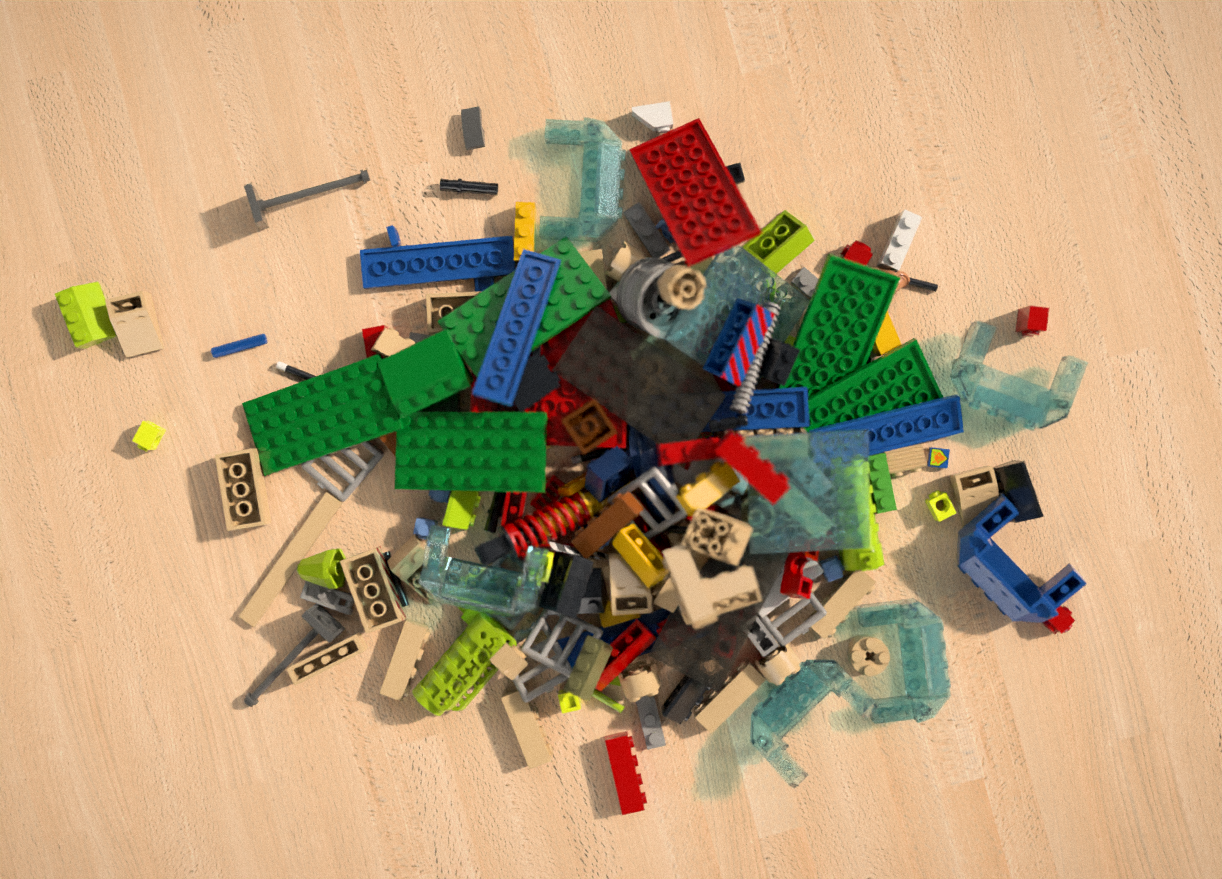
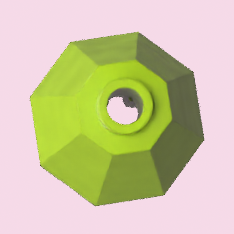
[297,548,346,589]

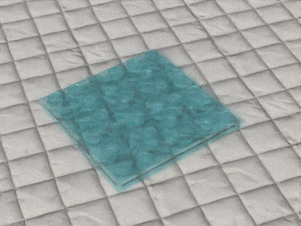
[663,245,810,389]
[746,430,870,554]

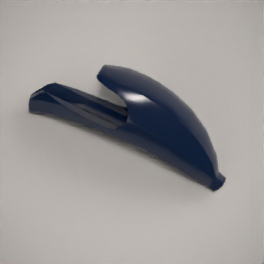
[626,421,676,533]

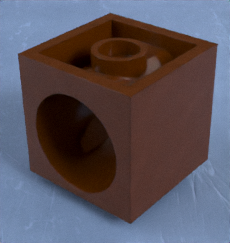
[561,399,617,454]

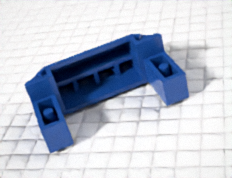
[957,494,1087,623]

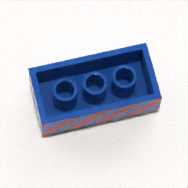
[702,298,775,386]

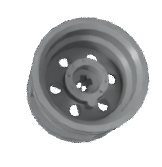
[617,257,705,340]

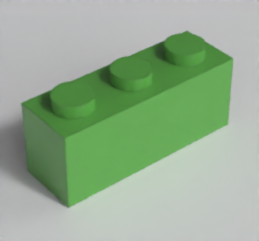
[862,453,897,514]

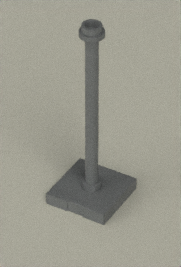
[244,169,370,230]
[244,604,345,707]

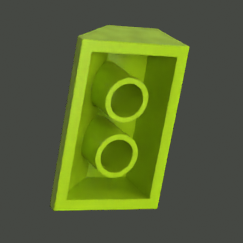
[742,210,815,278]
[54,282,117,349]
[442,491,481,530]

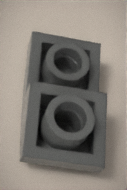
[461,106,485,150]

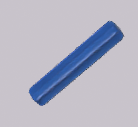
[211,334,268,358]

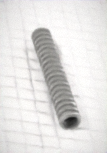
[730,302,781,414]

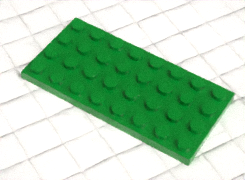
[438,236,611,379]
[776,253,901,397]
[803,338,943,478]
[242,354,404,476]
[394,412,547,493]

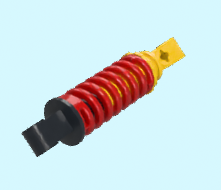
[474,480,636,567]

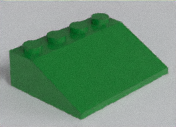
[378,328,474,418]

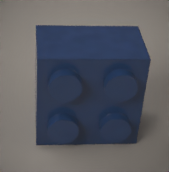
[584,446,633,503]

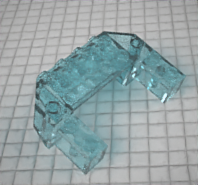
[539,117,626,242]
[950,320,1088,431]
[419,525,548,619]
[857,598,951,724]
[750,660,879,788]

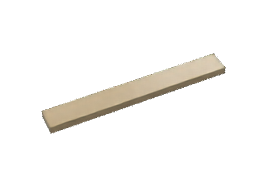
[238,492,343,627]

